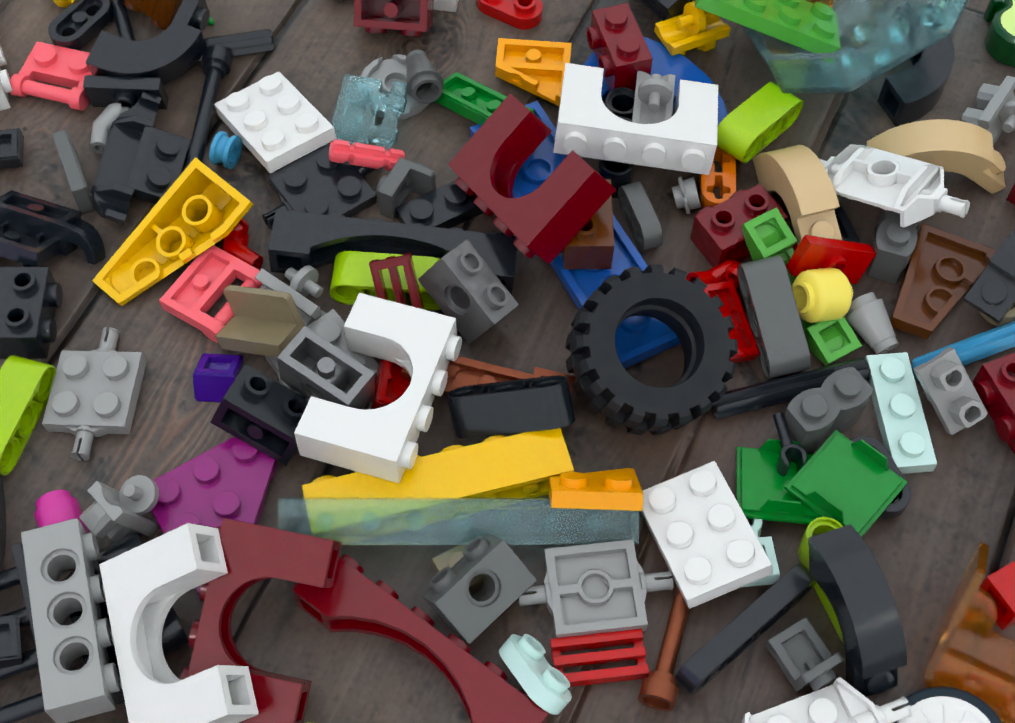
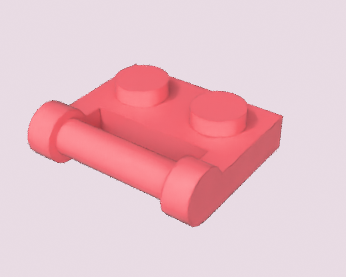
[10,41,92,111]
[159,245,262,343]

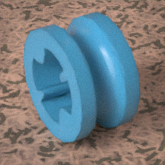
[209,131,242,170]

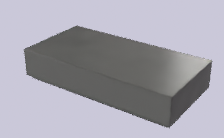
[52,130,95,215]

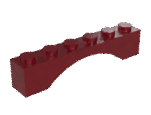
[292,554,549,723]

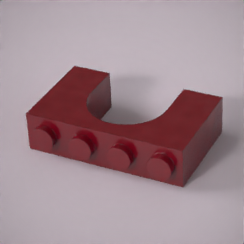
[448,93,616,264]
[180,518,342,723]

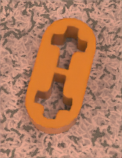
[699,147,736,209]

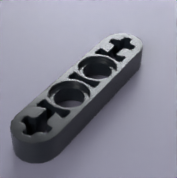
[675,563,817,695]

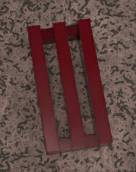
[369,252,424,310]

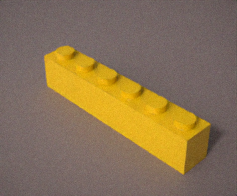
[302,428,574,545]

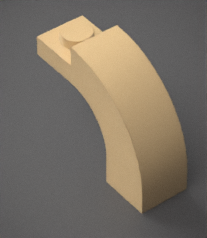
[867,119,1006,194]
[753,145,842,245]

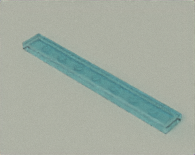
[278,497,639,545]

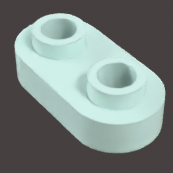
[499,634,572,715]

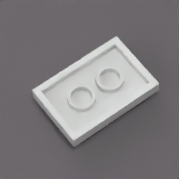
[214,71,337,173]
[641,461,773,609]

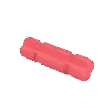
[329,139,405,171]

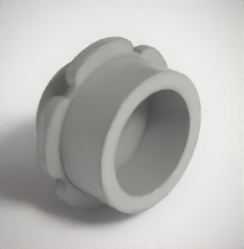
[672,176,701,214]

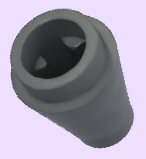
[405,50,444,104]

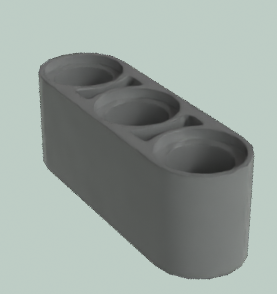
[737,255,811,379]

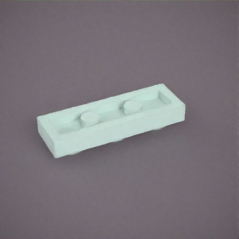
[865,352,937,474]

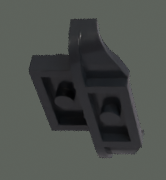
[91,92,190,225]
[0,190,105,267]

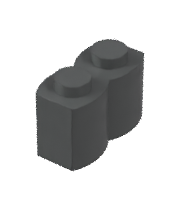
[866,209,920,284]
[784,367,873,453]

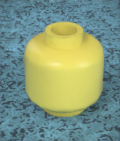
[791,267,853,323]

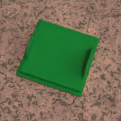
[784,430,908,537]
[736,439,821,525]

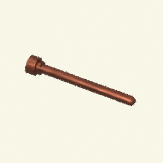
[638,586,690,711]

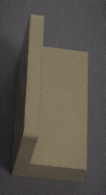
[215,285,305,358]

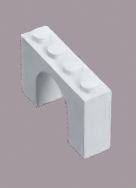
[553,63,718,175]
[294,293,462,484]
[99,523,259,723]

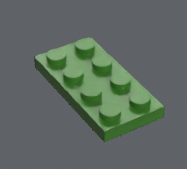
[695,0,841,61]

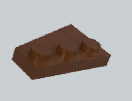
[890,223,997,340]

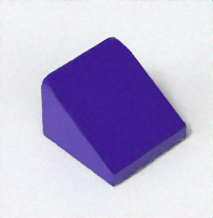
[193,353,244,402]

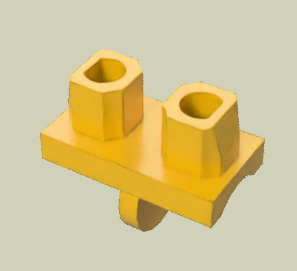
[654,1,731,56]

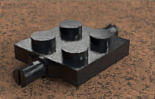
[262,141,381,230]

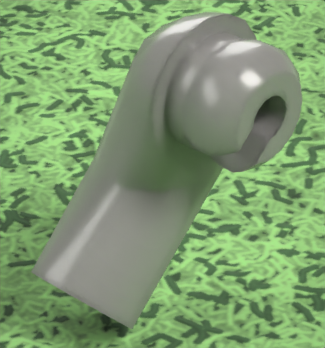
[89,103,130,154]

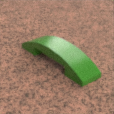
[741,207,862,366]

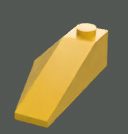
[92,157,254,306]

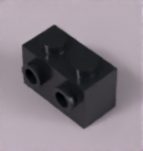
[0,267,63,359]
[210,364,309,466]

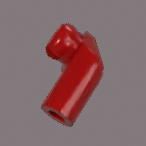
[686,260,740,287]

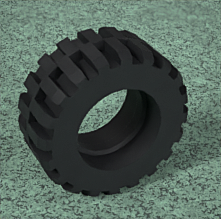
[565,264,738,435]

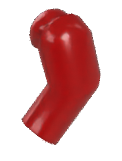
[222,219,263,270]

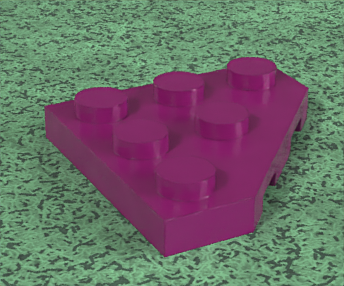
[151,437,278,595]

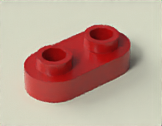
[476,0,543,30]

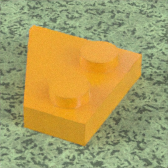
[495,38,572,106]
[549,468,643,511]

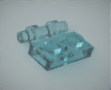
[331,74,407,151]

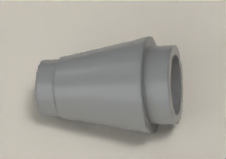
[846,292,899,355]

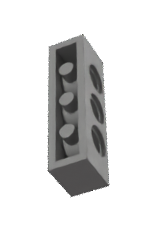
[21,518,121,723]

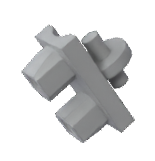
[632,71,676,124]
[961,76,1015,146]
[255,265,326,326]
[913,347,988,435]
[79,475,160,542]

